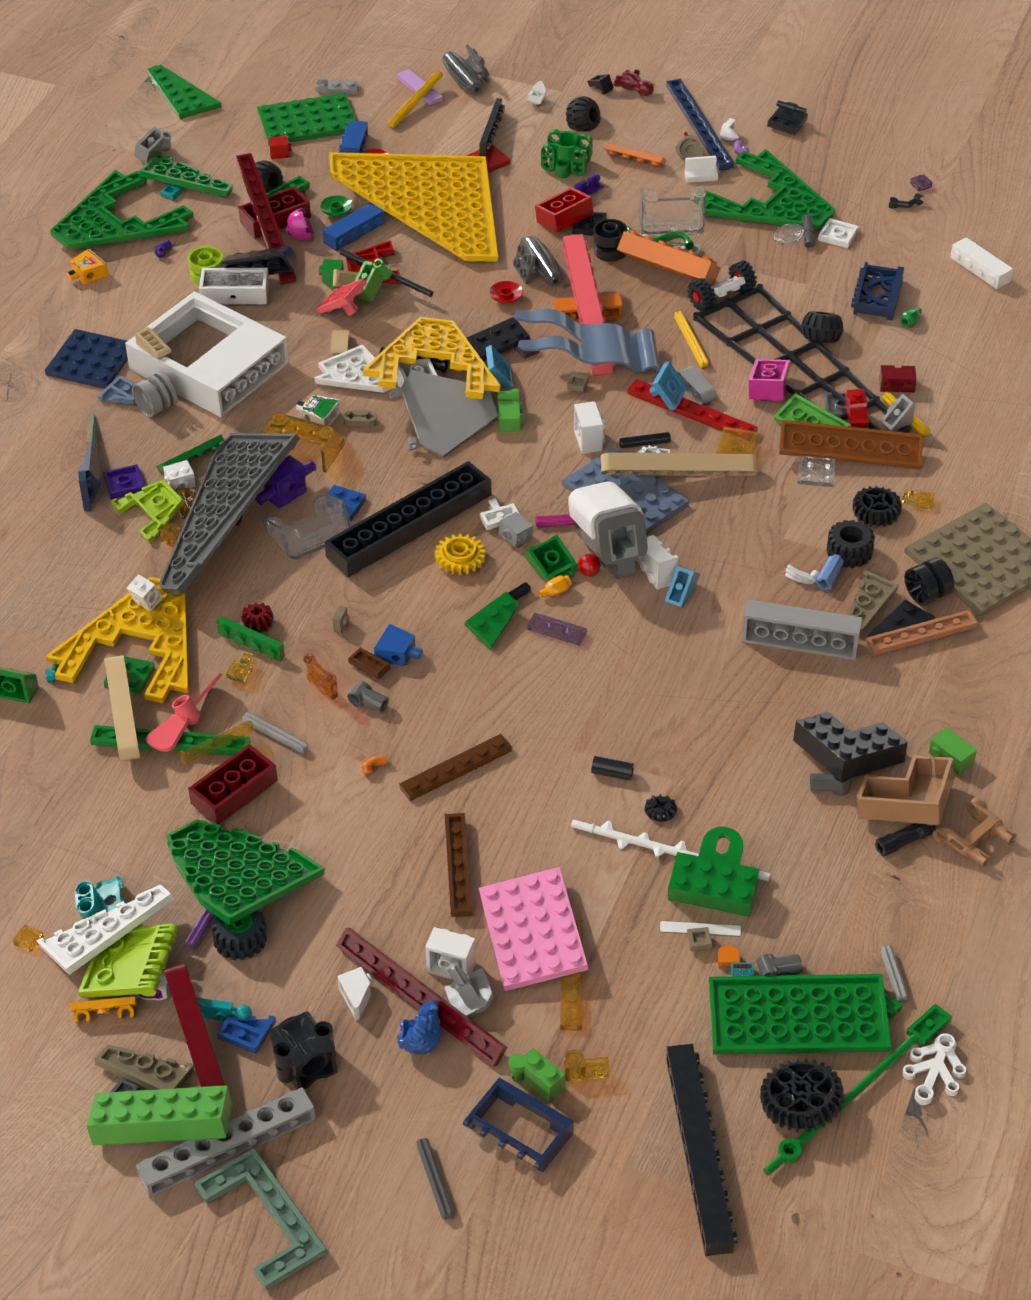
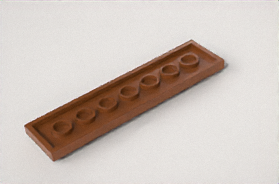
[779,420,923,469]

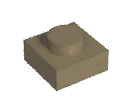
[567,373,589,393]
[333,606,350,633]
[687,927,712,951]

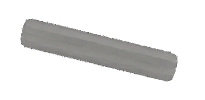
[881,945,908,1002]

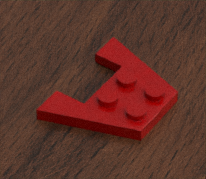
[345,240,401,285]

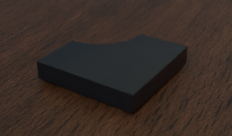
[572,212,607,236]

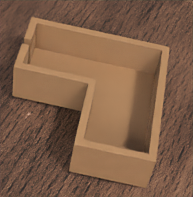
[856,755,955,825]

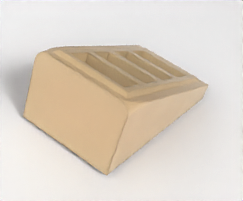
[135,327,171,359]

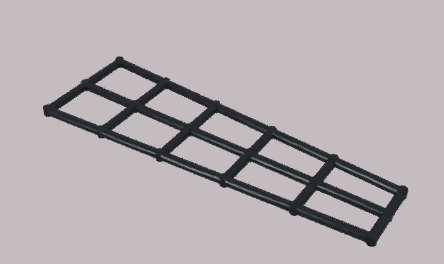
[693,284,911,433]

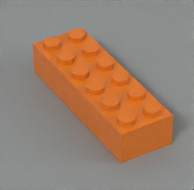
[617,230,721,285]

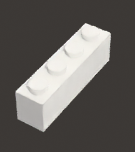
[950,237,1013,289]

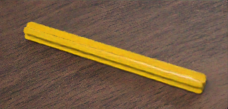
[388,70,443,128]

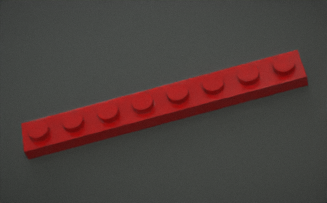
[628,379,758,442]

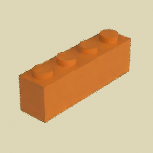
[553,293,623,322]

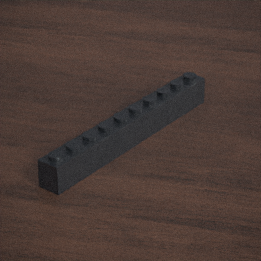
[666,1044,737,1256]

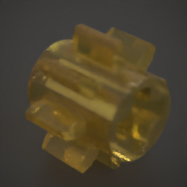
[160,523,182,546]

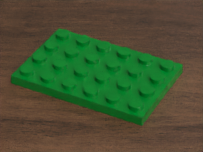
[257,93,356,145]

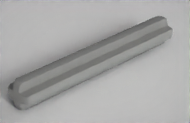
[242,712,309,754]

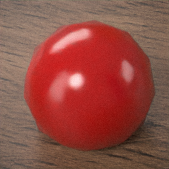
[577,554,601,577]

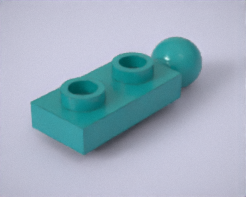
[197,998,252,1022]

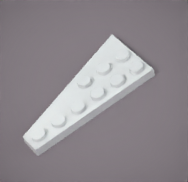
[36,885,174,975]

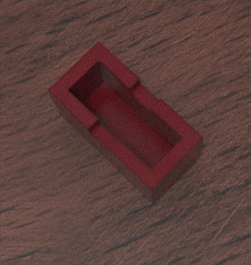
[879,365,917,393]

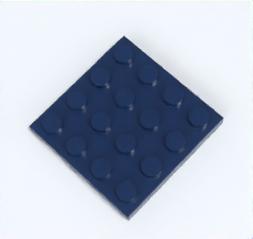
[45,329,128,389]

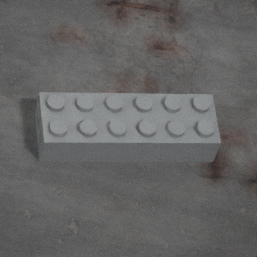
[742,600,862,660]

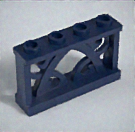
[851,262,904,321]

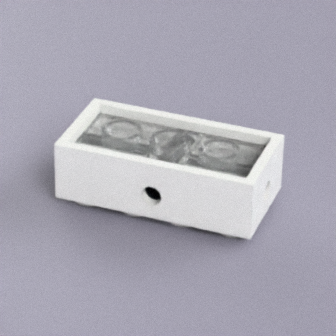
[199,268,269,305]

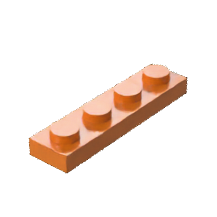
[603,142,666,167]

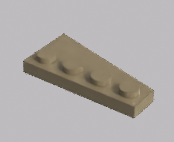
[848,570,898,635]
[95,1044,194,1090]

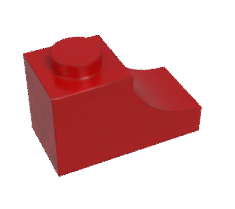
[845,389,869,428]

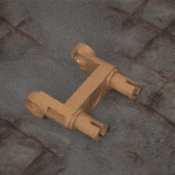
[932,797,1017,867]

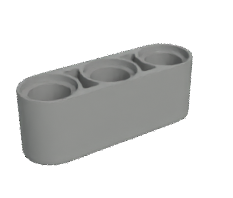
[677,366,717,405]

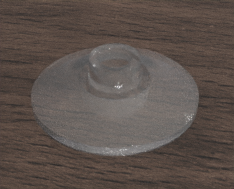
[772,223,805,245]

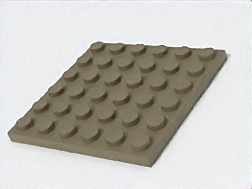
[904,503,1031,617]

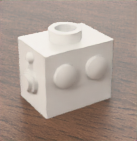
[163,460,196,492]
[127,574,163,612]

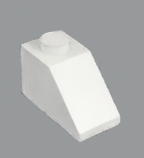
[337,967,373,1021]

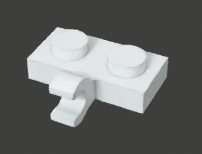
[480,499,519,530]

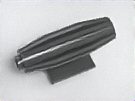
[442,45,489,95]
[513,236,562,286]

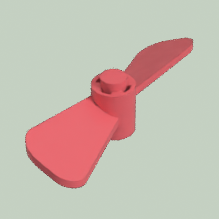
[146,672,222,752]

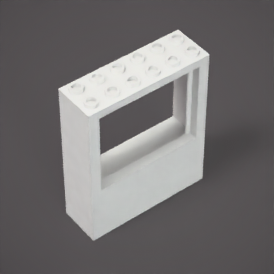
[125,291,289,417]

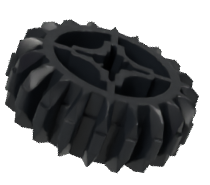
[852,485,902,528]

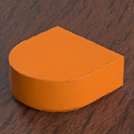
[718,945,740,967]

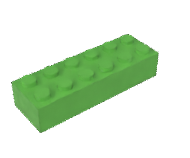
[86,1085,233,1145]

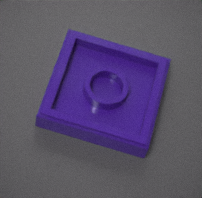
[103,464,145,499]

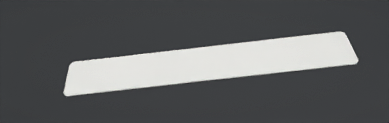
[660,921,741,936]

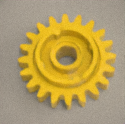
[435,533,486,575]

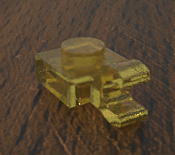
[902,488,935,510]
[226,651,254,684]

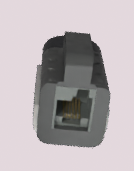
[568,482,648,580]

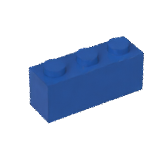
[339,120,368,153]

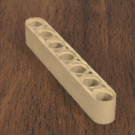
[104,655,140,762]

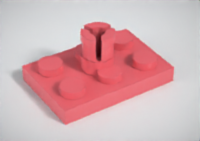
[316,278,367,316]

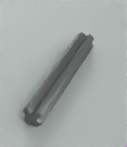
[417,1138,454,1220]

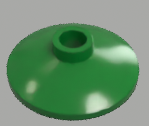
[320,195,352,216]

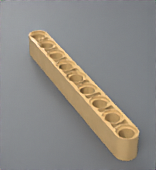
[601,453,758,476]

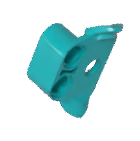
[75,876,126,919]

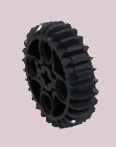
[760,1058,844,1133]

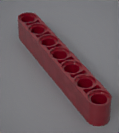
[164,963,225,1087]

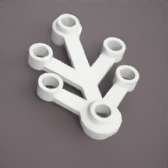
[902,1034,966,1105]

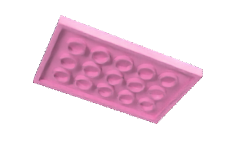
[479,867,589,991]

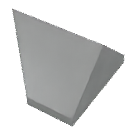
[881,394,915,431]

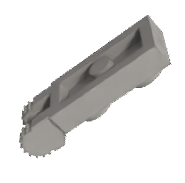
[315,79,358,94]

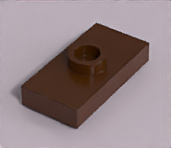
[348,647,390,680]

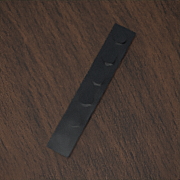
[479,98,505,156]

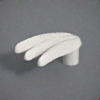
[785,565,819,584]

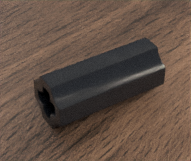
[591,756,634,780]

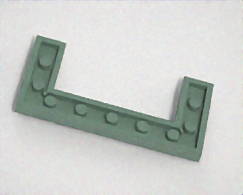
[194,1148,327,1291]

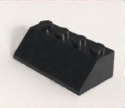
[221,246,296,275]

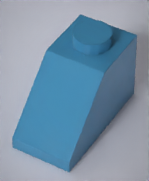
[664,566,700,608]

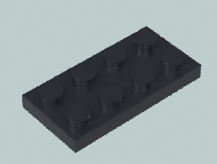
[466,317,530,361]

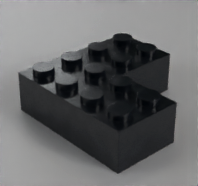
[793,712,908,781]

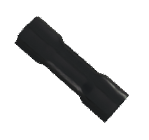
[875,823,936,856]

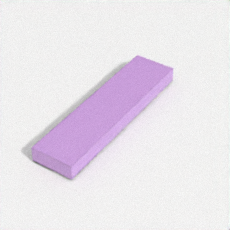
[397,69,443,106]

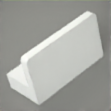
[685,156,718,183]

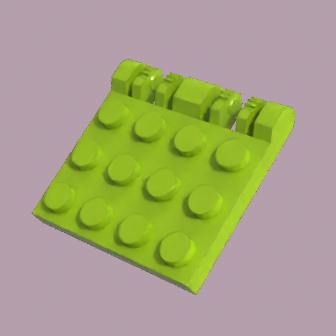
[78,924,179,998]

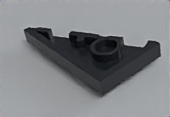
[866,600,935,638]

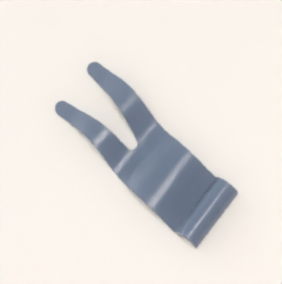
[514,309,660,374]

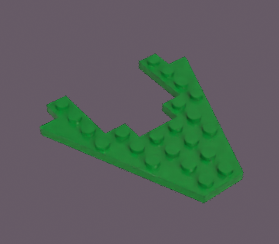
[694,149,836,230]
[50,170,193,250]

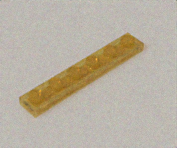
[560,920,583,1031]

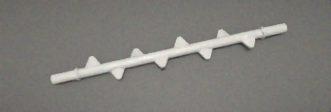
[571,819,771,881]

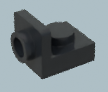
[587,74,614,94]

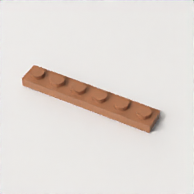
[865,610,978,656]

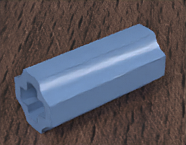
[816,554,844,591]

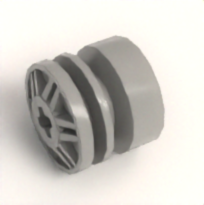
[132,372,178,417]

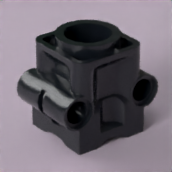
[271,1011,338,1090]

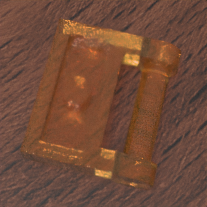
[303,653,338,700]

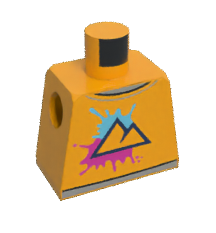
[66,249,109,284]

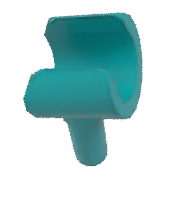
[45,663,58,682]

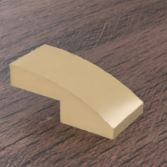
[330,330,350,353]

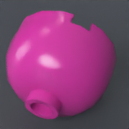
[285,208,314,241]

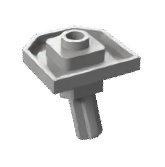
[444,963,494,1018]

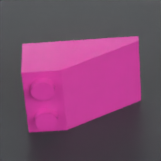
[749,359,790,402]

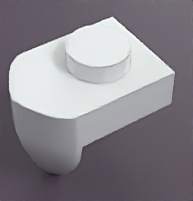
[526,81,546,105]
[720,118,739,141]

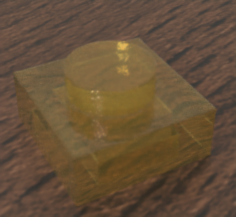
[13,925,44,952]

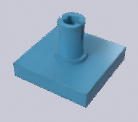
[486,345,513,390]
[650,361,687,411]

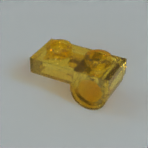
[564,1050,609,1081]

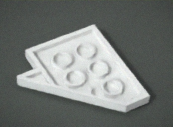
[314,345,398,393]

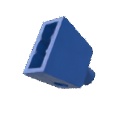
[374,624,423,666]

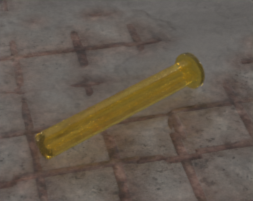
[179,720,254,766]

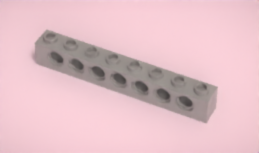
[136,1088,316,1198]

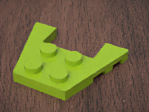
[110,480,184,544]

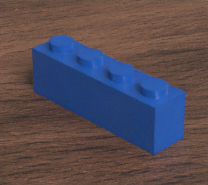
[323,203,384,251]

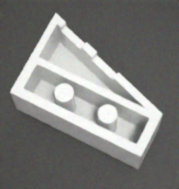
[636,535,679,590]

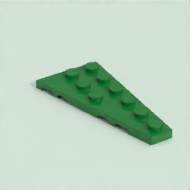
[147,65,222,119]
[139,152,233,197]

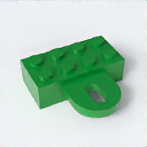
[668,827,760,917]

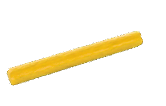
[674,311,709,368]

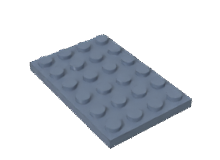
[562,447,689,534]

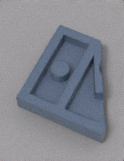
[98,375,136,405]

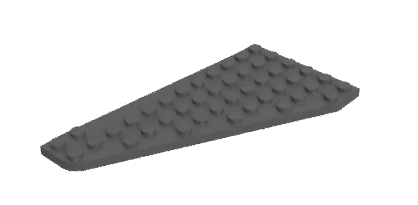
[159,433,300,595]

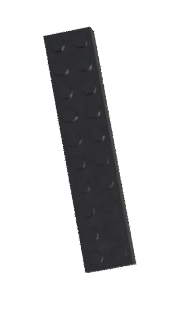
[324,461,492,577]

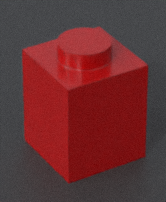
[269,136,292,159]

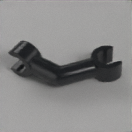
[888,193,924,209]

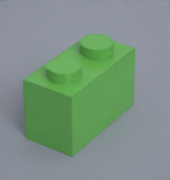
[928,728,977,775]

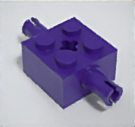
[255,455,317,509]

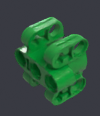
[541,129,593,178]

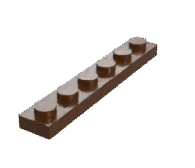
[399,734,512,801]
[445,813,472,917]

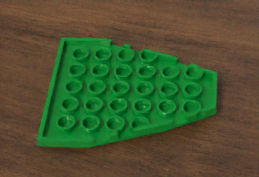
[166,819,325,925]

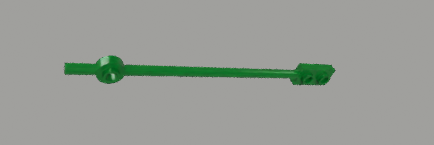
[763,1004,952,1176]

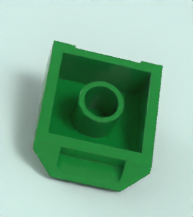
[524,535,578,581]

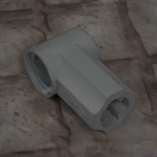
[347,681,389,713]
[810,773,851,796]
[756,954,802,976]

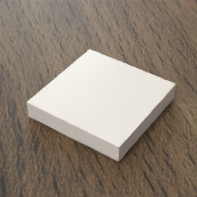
[818,218,860,249]

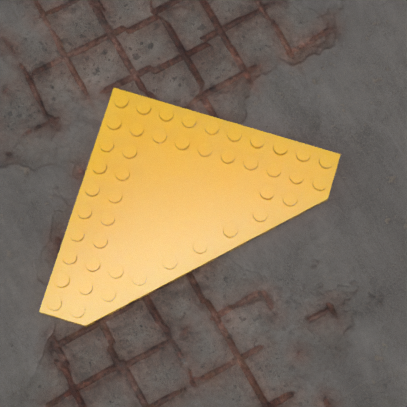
[329,152,498,262]

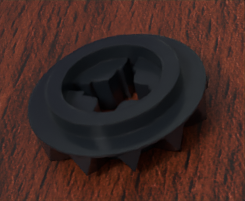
[644,794,677,822]

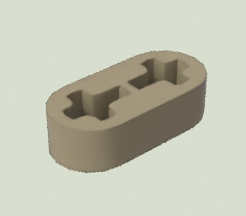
[344,410,377,428]

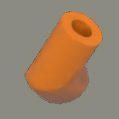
[361,755,387,775]

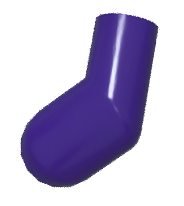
[155,240,172,258]

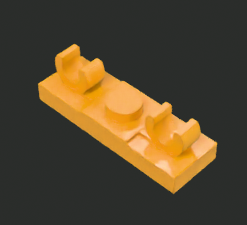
[69,996,138,1023]

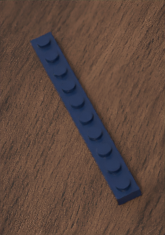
[666,78,734,171]

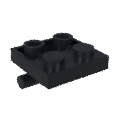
[767,100,808,135]

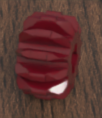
[241,602,274,633]

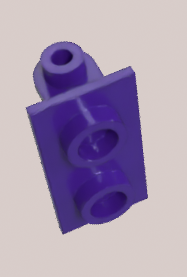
[573,174,604,195]

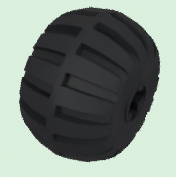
[566,96,601,132]
[255,160,283,193]
[801,311,843,343]

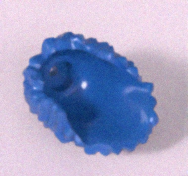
[397,1000,442,1054]

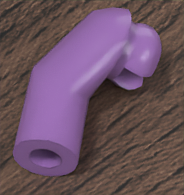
[734,140,750,155]

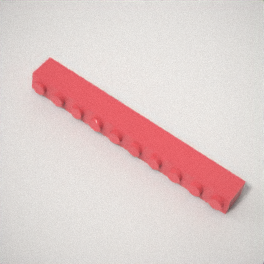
[562,234,616,376]

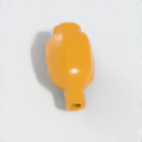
[538,575,572,598]

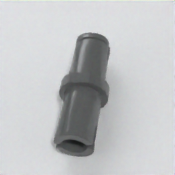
[802,214,815,247]

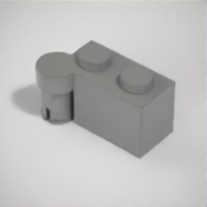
[134,127,172,164]

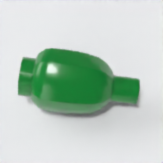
[900,307,922,327]

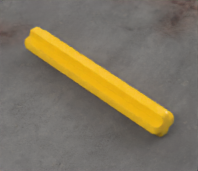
[882,392,931,437]

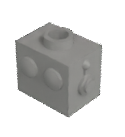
[499,512,533,548]

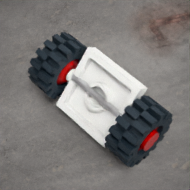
[687,260,757,311]

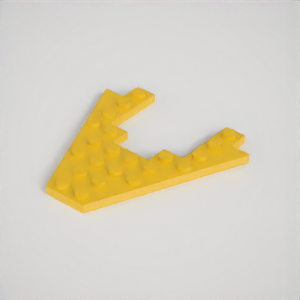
[363,317,500,399]
[46,577,189,703]

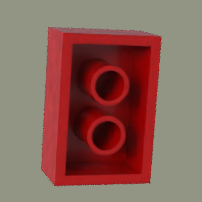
[535,187,594,232]

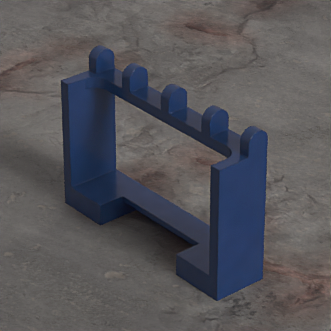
[463,1077,574,1172]

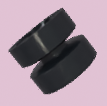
[593,219,628,262]
[904,557,954,605]

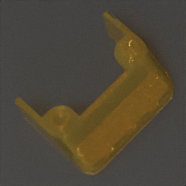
[261,413,346,472]

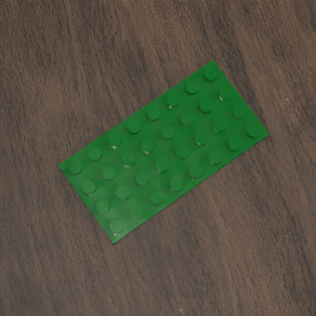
[708,974,891,1055]

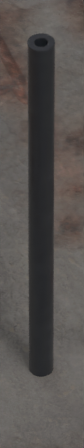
[340,249,434,297]

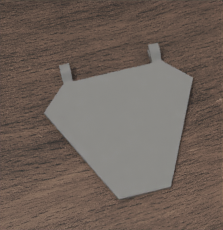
[388,370,499,458]

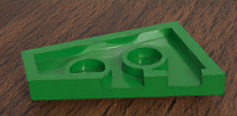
[464,592,519,650]

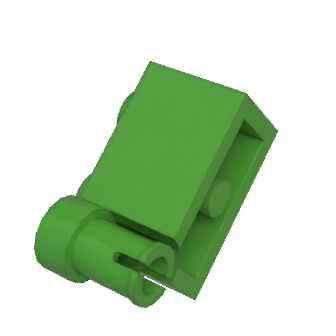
[355,259,392,302]
[498,389,524,432]
[509,1048,565,1102]

